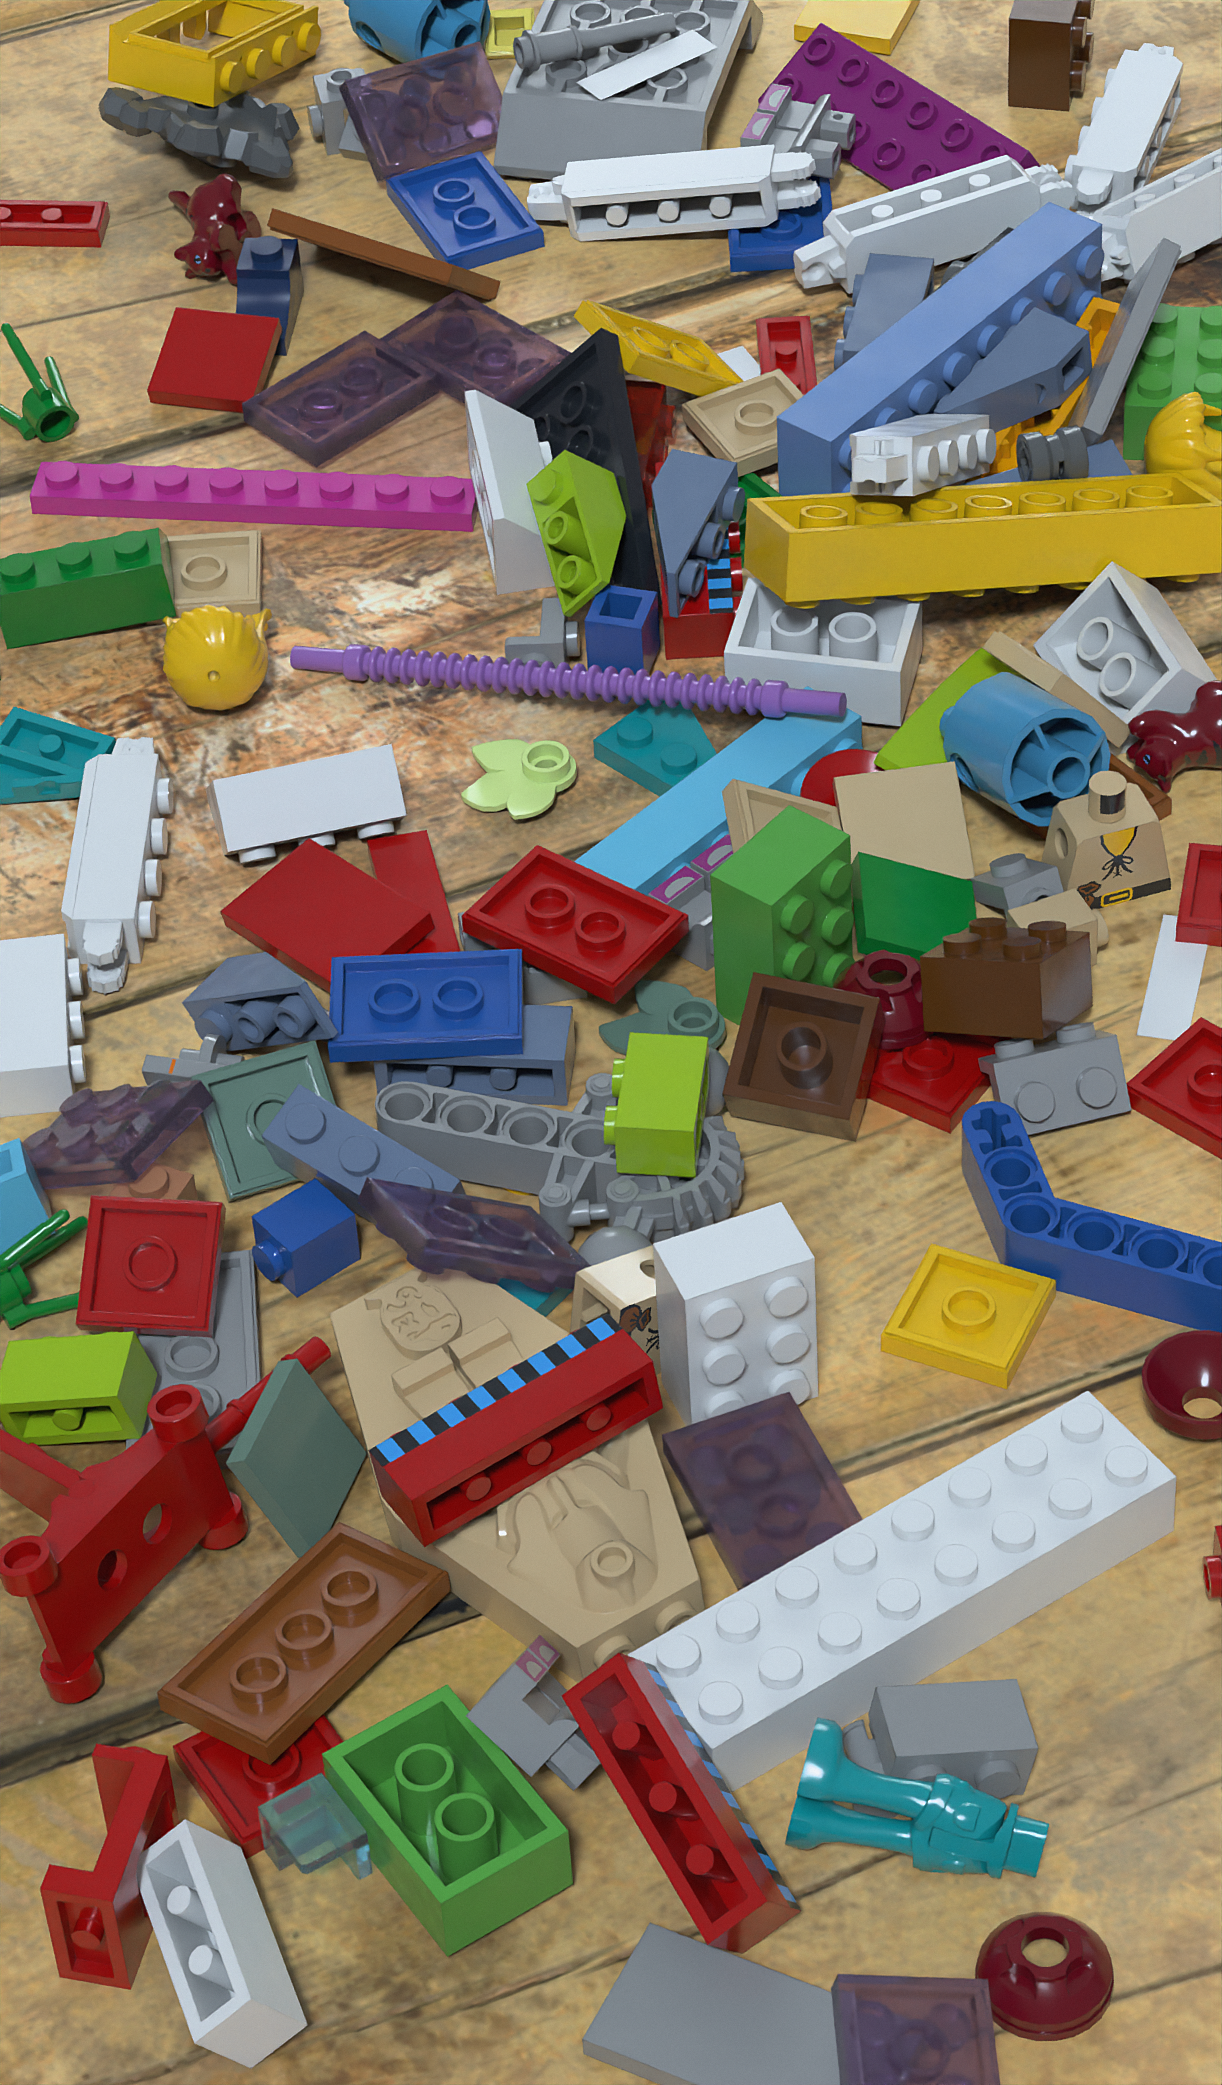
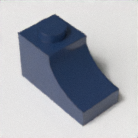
[236,236,304,356]

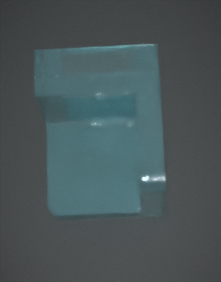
[258,1773,373,1880]

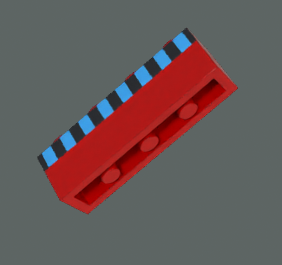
[655,462,743,660]
[368,1313,663,1547]
[561,1653,802,1954]

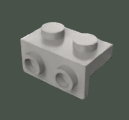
[978,1022,1132,1135]

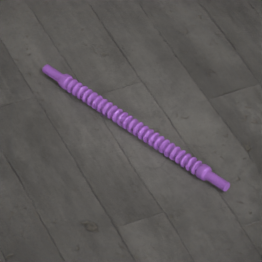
[290,644,847,718]

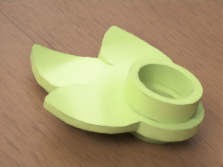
[461,739,577,820]

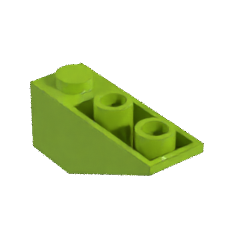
[526,450,626,617]

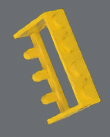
[108,0,321,108]

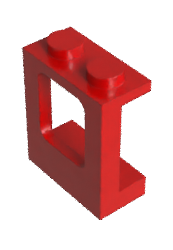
[40,1744,180,1990]

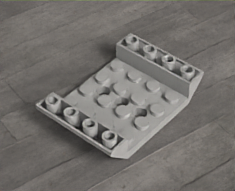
[494,0,763,180]

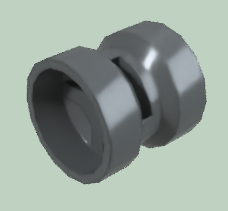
[1016,425,1089,482]

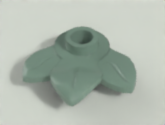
[599,980,726,1055]

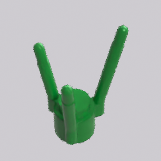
[0,323,79,442]
[0,1209,88,1329]

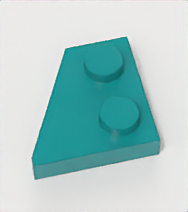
[593,700,717,797]
[0,707,116,804]

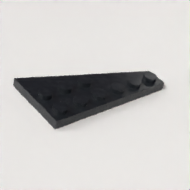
[509,328,662,607]

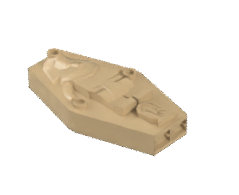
[329,1251,705,1683]

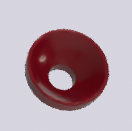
[833,950,935,1050]
[1141,1330,1222,1440]
[975,1912,1114,2041]

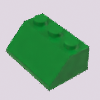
[0,528,177,649]

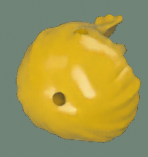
[1143,392,1222,501]
[162,605,272,710]

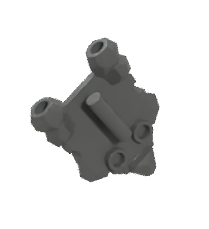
[99,87,300,178]

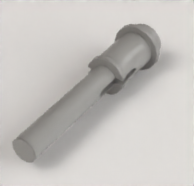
[513,12,676,72]

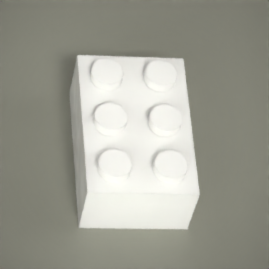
[724,577,922,726]
[653,1202,818,1439]

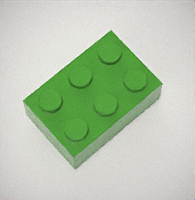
[1123,303,1222,460]
[710,805,855,1026]
[322,1685,573,1957]

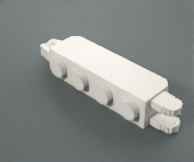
[1064,43,1183,220]
[527,144,821,242]
[1092,148,1222,284]
[793,155,1077,294]
[849,414,996,496]
[61,737,173,995]

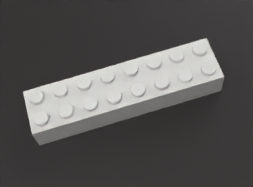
[628,1391,1176,1793]

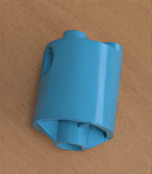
[343,0,491,80]
[939,672,1111,827]

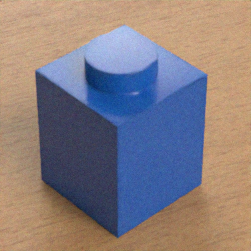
[584,585,660,675]
[252,1178,360,1298]

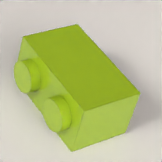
[604,1032,710,1178]
[0,1331,157,1445]

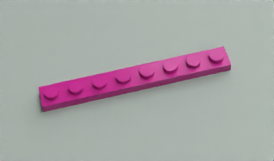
[29,461,478,532]

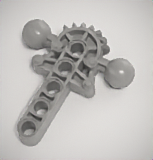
[375,1046,744,1274]

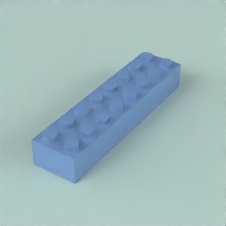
[777,202,1104,496]

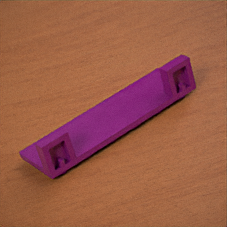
[758,23,1040,191]

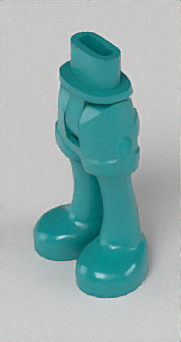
[785,1717,1049,1879]

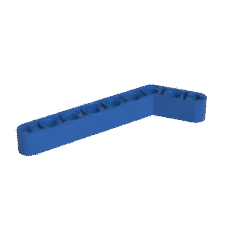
[962,1101,1222,1333]

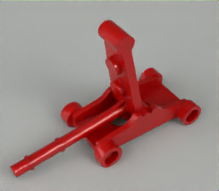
[0,1336,331,1704]

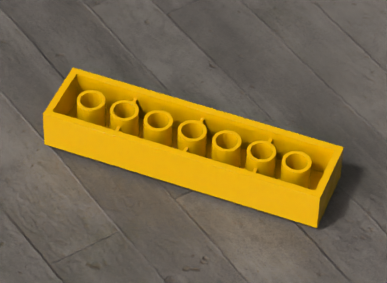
[744,472,1222,609]

